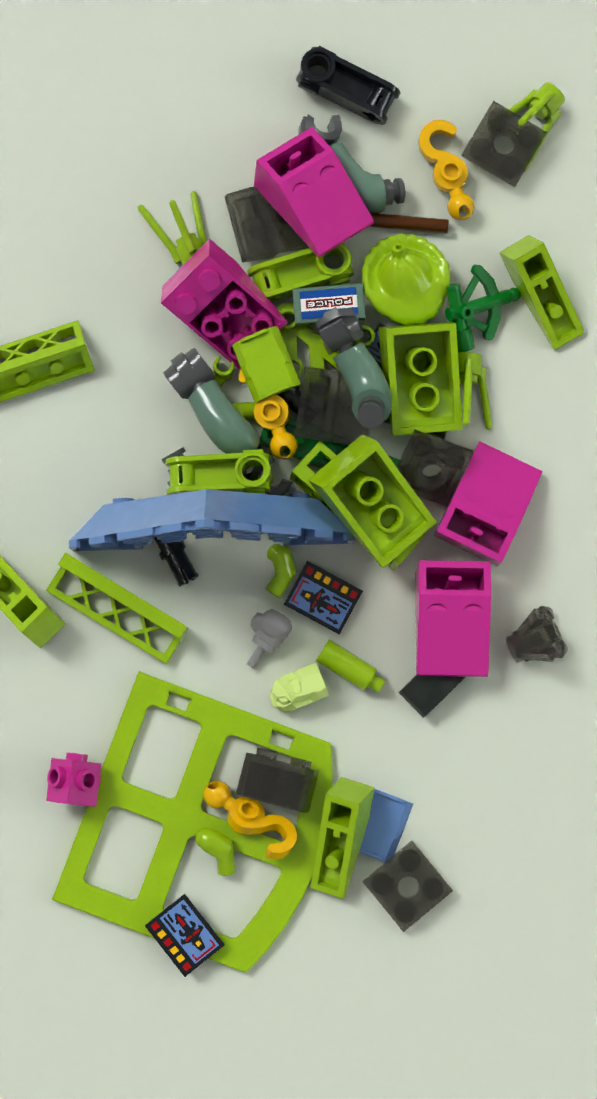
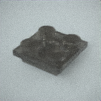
[461,100,547,188]
[397,429,474,506]
[362,840,453,932]

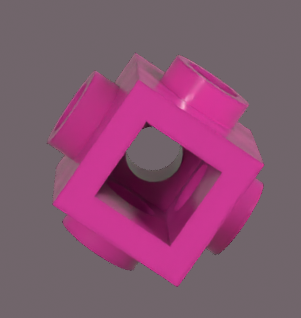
[46,752,101,807]

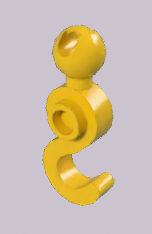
[418,120,475,220]
[238,370,298,459]
[203,780,297,860]

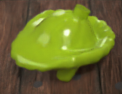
[361,233,451,326]

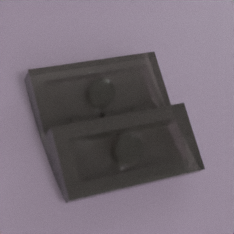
[224,186,309,263]
[295,366,370,445]

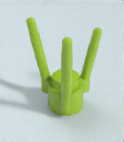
[486,82,565,172]
[138,191,207,266]
[458,352,492,430]

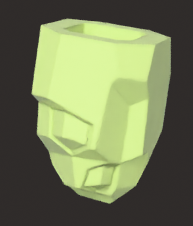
[270,663,329,711]

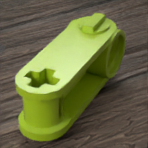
[247,243,354,303]
[166,449,273,495]

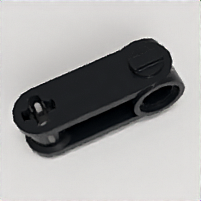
[296,46,401,125]

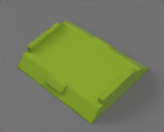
[232,326,301,403]

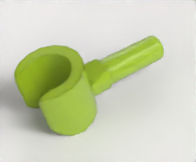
[213,357,234,387]

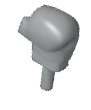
[247,609,292,668]

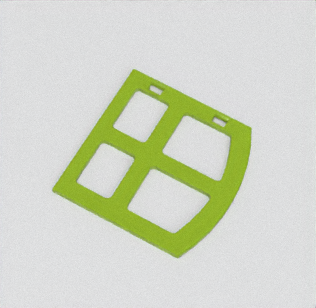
[52,671,332,973]

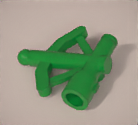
[445,264,521,353]

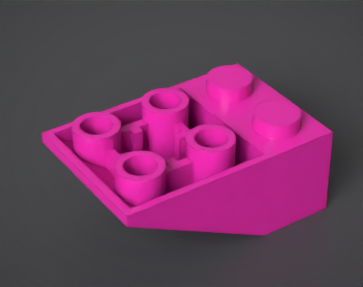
[254,127,374,258]
[161,239,287,369]
[433,441,543,566]
[415,560,492,677]

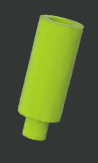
[316,639,385,693]

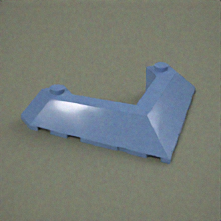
[69,489,355,551]

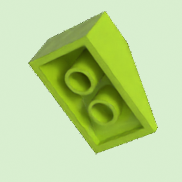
[378,322,463,436]
[308,435,437,568]

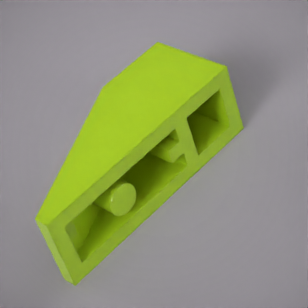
[499,235,585,350]
[0,555,66,649]
[310,777,375,899]

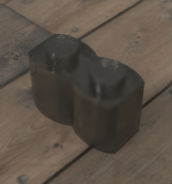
[236,747,319,813]

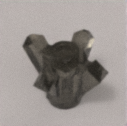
[506,606,568,663]

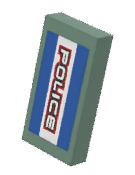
[292,283,366,326]

